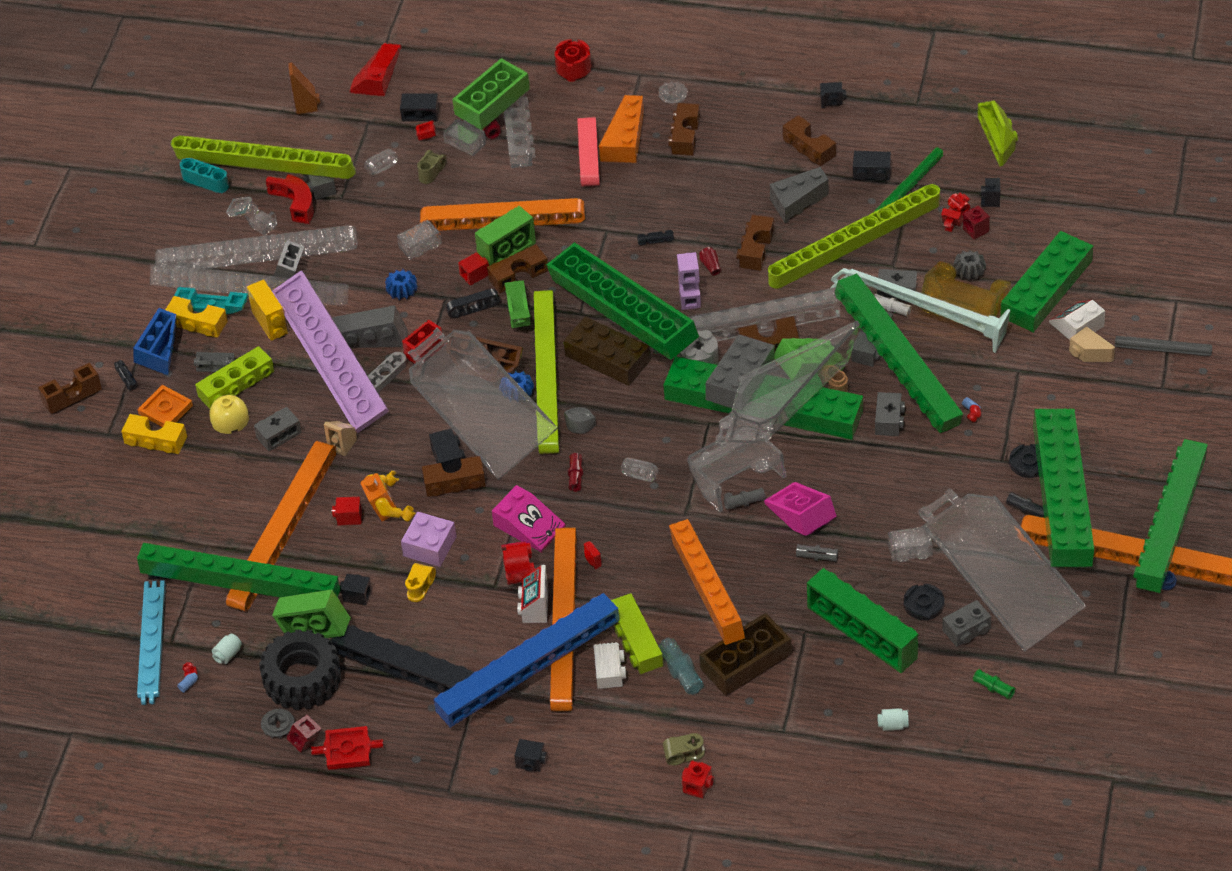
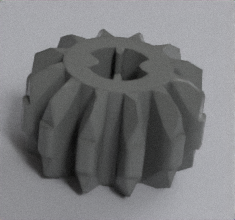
[953,250,986,281]

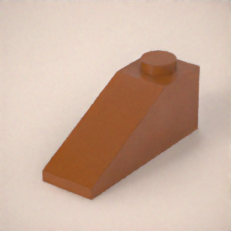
[289,63,321,114]

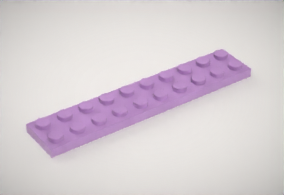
[272,270,389,433]

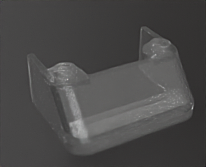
[687,426,787,512]

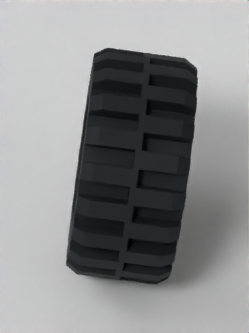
[259,629,341,710]

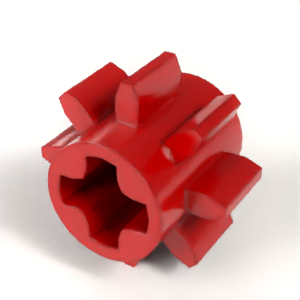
[948,193,970,216]

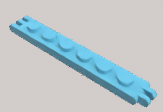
[137,580,166,705]

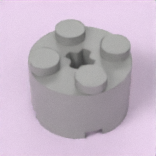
[679,330,718,365]

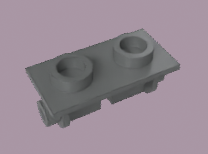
[194,352,234,372]

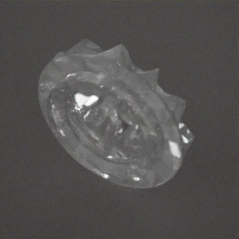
[658,80,687,104]

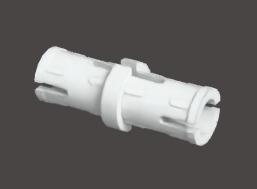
[875,294,912,317]

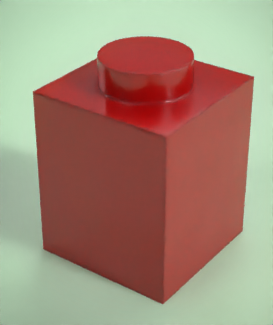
[458,252,489,286]
[332,497,362,526]

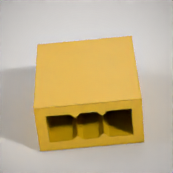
[247,279,288,341]

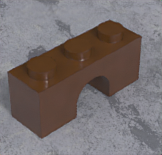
[668,103,700,156]
[782,115,837,167]
[736,215,774,271]
[487,245,549,294]
[735,316,799,348]
[38,362,102,414]
[421,456,486,497]

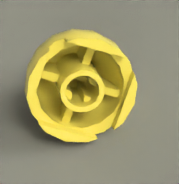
[210,395,249,434]

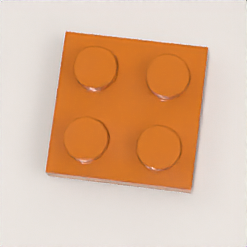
[137,385,193,427]

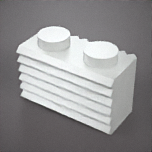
[594,642,626,689]

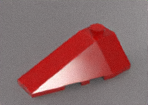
[350,43,401,97]

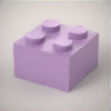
[401,512,456,567]

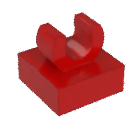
[941,208,963,232]

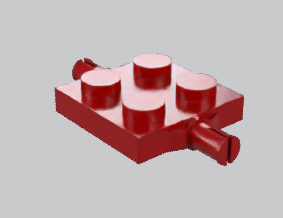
[311,726,384,770]

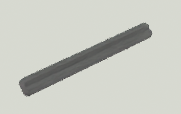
[1115,336,1212,356]

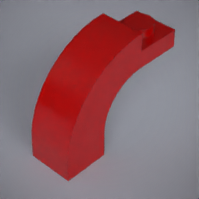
[265,174,314,224]

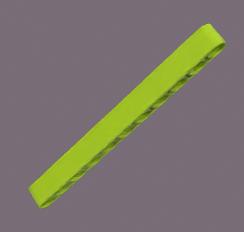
[171,136,356,179]
[768,184,940,289]
[534,290,559,454]

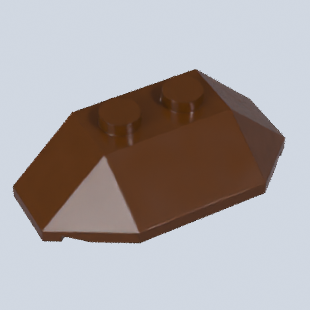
[445,331,523,382]

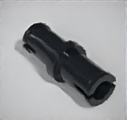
[1006,492,1045,518]

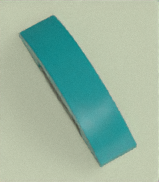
[174,287,249,314]

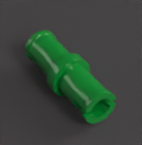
[973,669,1016,699]

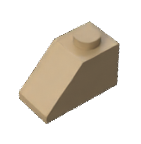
[1069,326,1115,362]
[324,421,357,456]

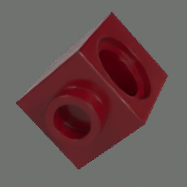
[963,205,990,240]
[286,715,322,753]

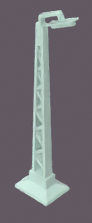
[829,268,1010,353]

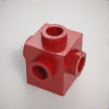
[682,760,714,799]

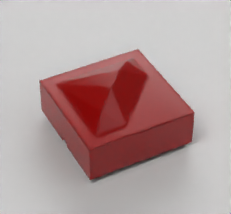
[416,121,436,141]
[584,541,602,570]

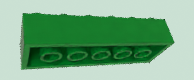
[1000,231,1093,333]
[807,568,918,674]

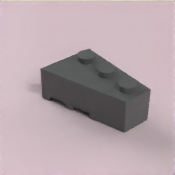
[770,167,828,224]

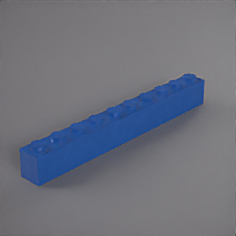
[434,593,619,727]

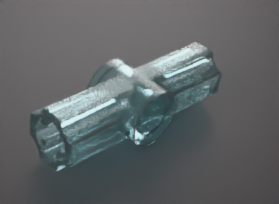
[658,637,703,695]

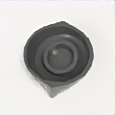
[564,407,596,434]

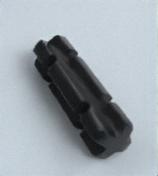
[637,230,674,245]
[114,360,138,391]

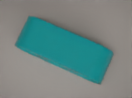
[179,158,229,193]

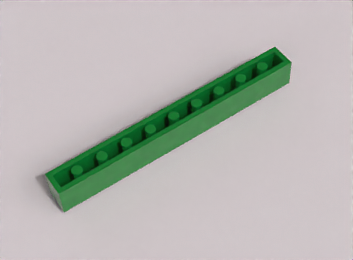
[835,273,963,433]
[1133,439,1208,593]
[137,543,340,598]

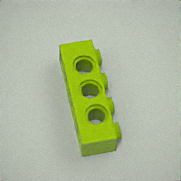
[195,346,274,409]

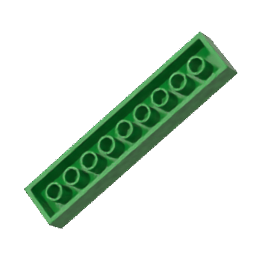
[546,242,699,360]
[663,356,863,440]
[1033,409,1094,567]

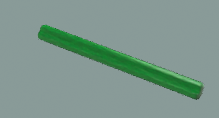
[874,147,943,212]

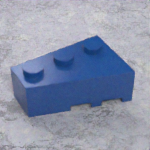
[133,308,176,375]

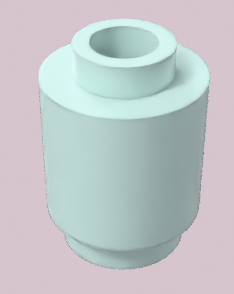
[212,634,242,664]
[878,709,909,731]

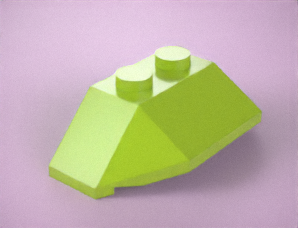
[977,101,1018,167]

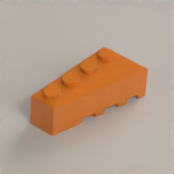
[599,95,644,163]

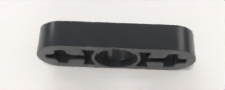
[445,289,500,319]

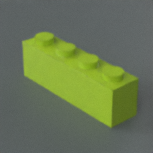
[611,593,663,674]

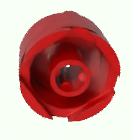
[554,39,591,82]
[501,541,535,585]

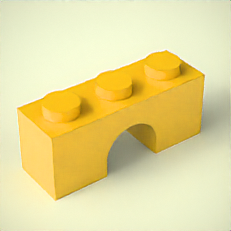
[165,296,228,338]
[121,414,187,454]

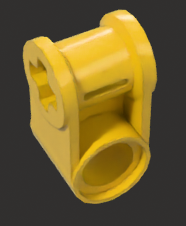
[405,563,436,602]

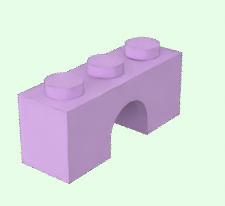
[677,252,701,310]

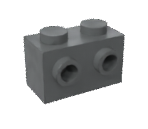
[942,600,991,647]

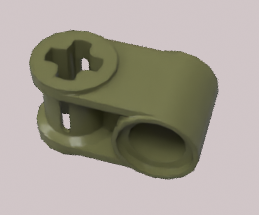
[417,150,447,184]
[663,733,705,765]

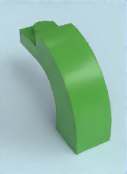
[505,280,531,328]

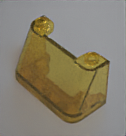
[921,261,1011,320]

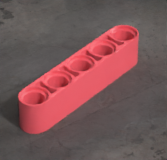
[578,117,600,187]

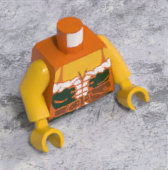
[360,471,416,522]

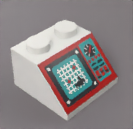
[1049,300,1105,340]
[518,565,548,623]

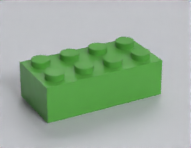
[452,58,530,130]

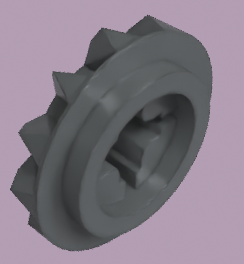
[261,709,295,739]

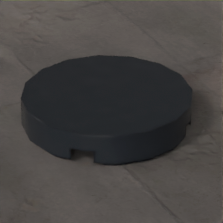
[1009,444,1039,478]
[904,584,944,620]

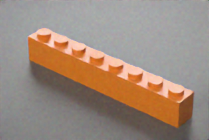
[669,519,745,645]

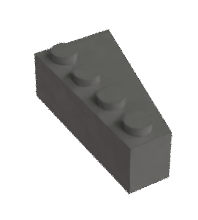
[331,305,408,348]

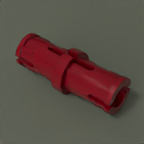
[568,453,583,492]

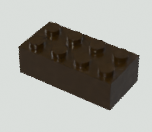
[564,316,650,386]
[699,612,792,696]

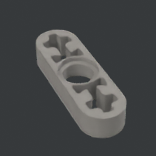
[368,352,407,393]

